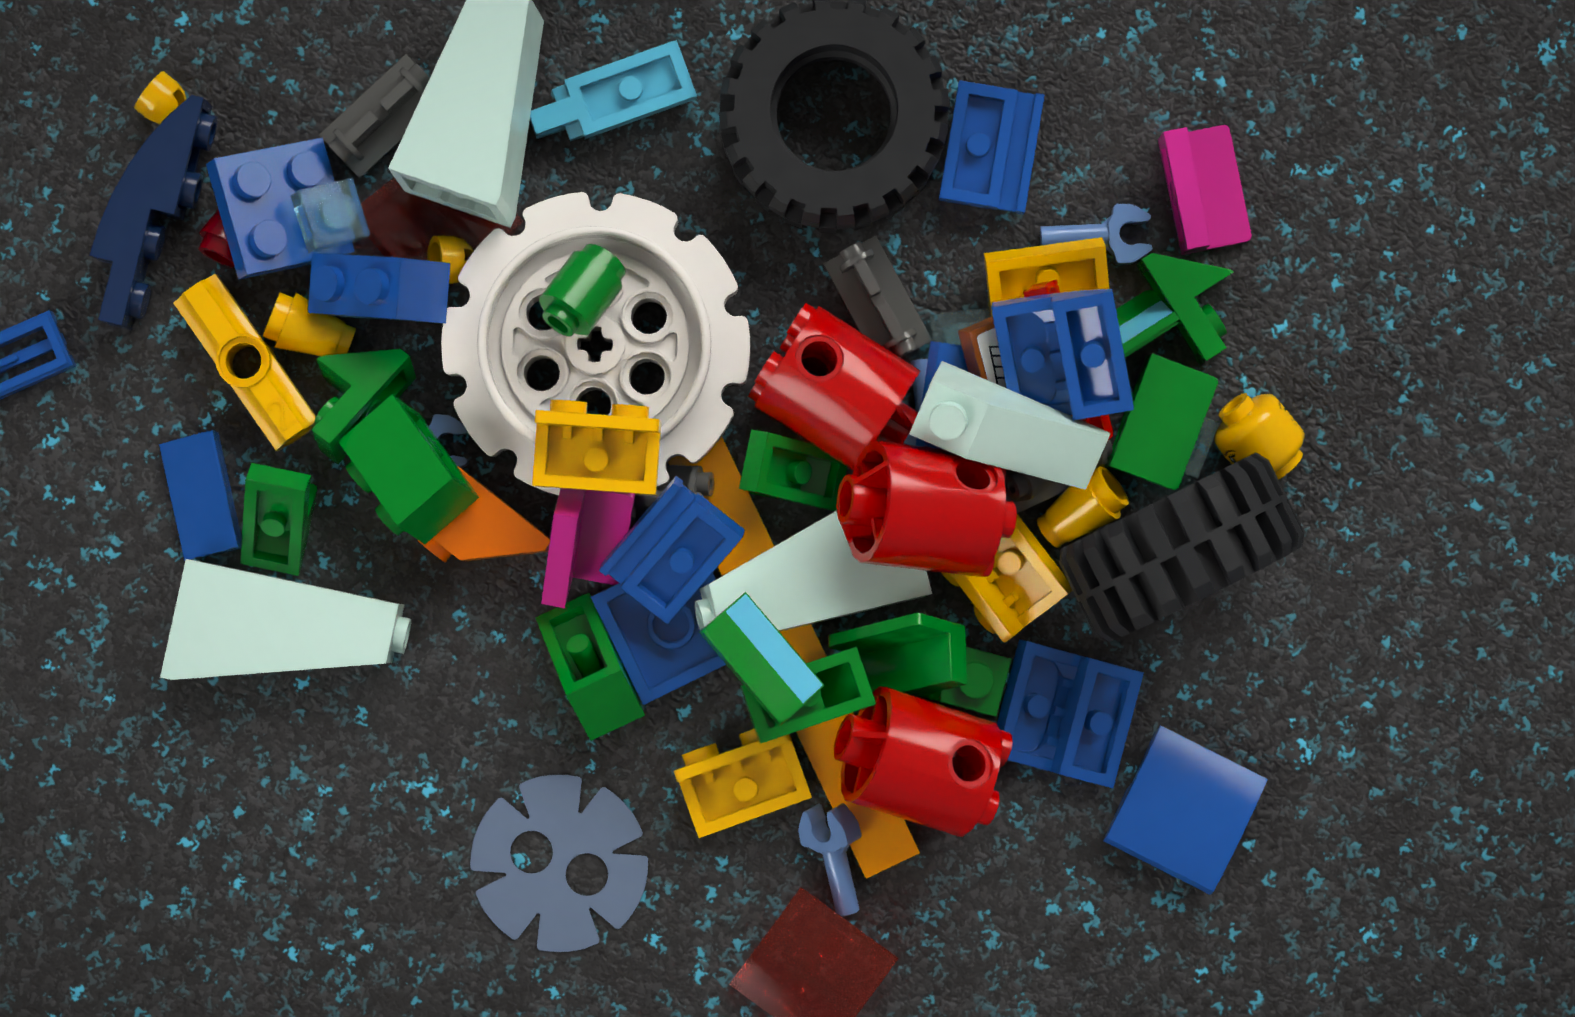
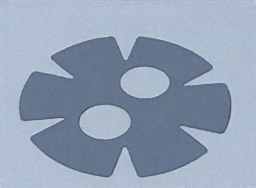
[470,775,648,952]

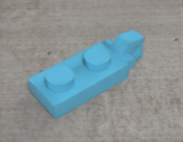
[530,40,697,141]

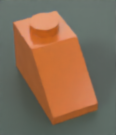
[417,466,550,563]

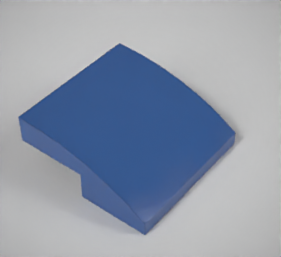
[991,289,1134,420]
[997,639,1144,788]
[1103,725,1268,895]

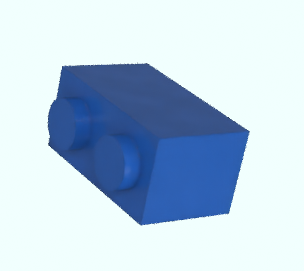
[308,253,450,324]

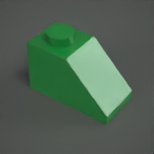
[535,593,645,741]

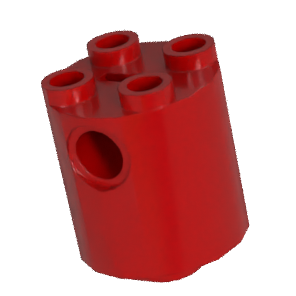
[748,303,921,471]
[836,441,1017,577]
[834,686,1013,837]

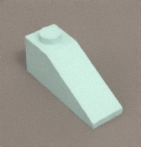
[909,361,1110,490]

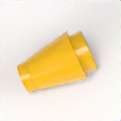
[262,292,356,356]
[1037,466,1129,548]

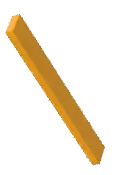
[668,436,920,879]

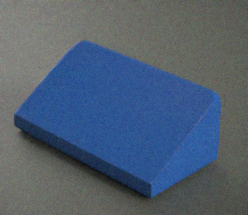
[159,430,242,561]

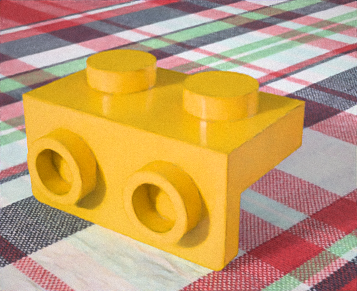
[984,237,1109,317]
[532,400,662,495]
[941,514,1073,643]
[674,729,812,838]

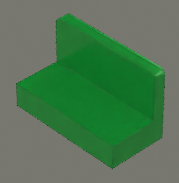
[1104,353,1218,490]
[828,613,967,697]

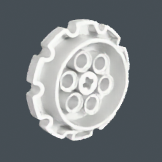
[441,192,750,496]

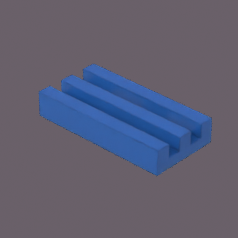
[0,310,77,400]

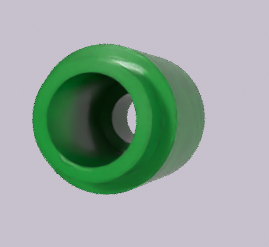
[539,244,626,337]

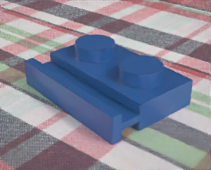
[938,80,1045,215]
[599,476,745,624]

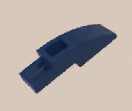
[89,95,217,330]

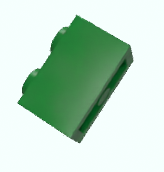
[338,394,479,544]

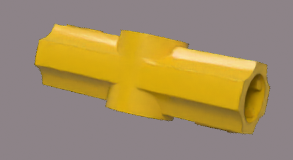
[173,274,316,451]

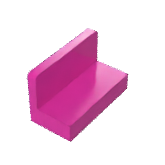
[1158,125,1252,255]
[541,488,635,608]

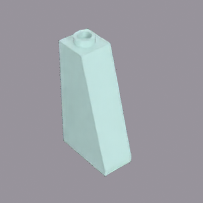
[388,0,544,228]
[695,510,932,632]
[160,559,411,680]

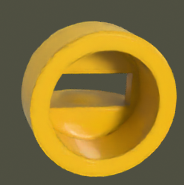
[134,71,187,124]
[427,236,474,284]

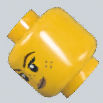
[1214,393,1304,480]

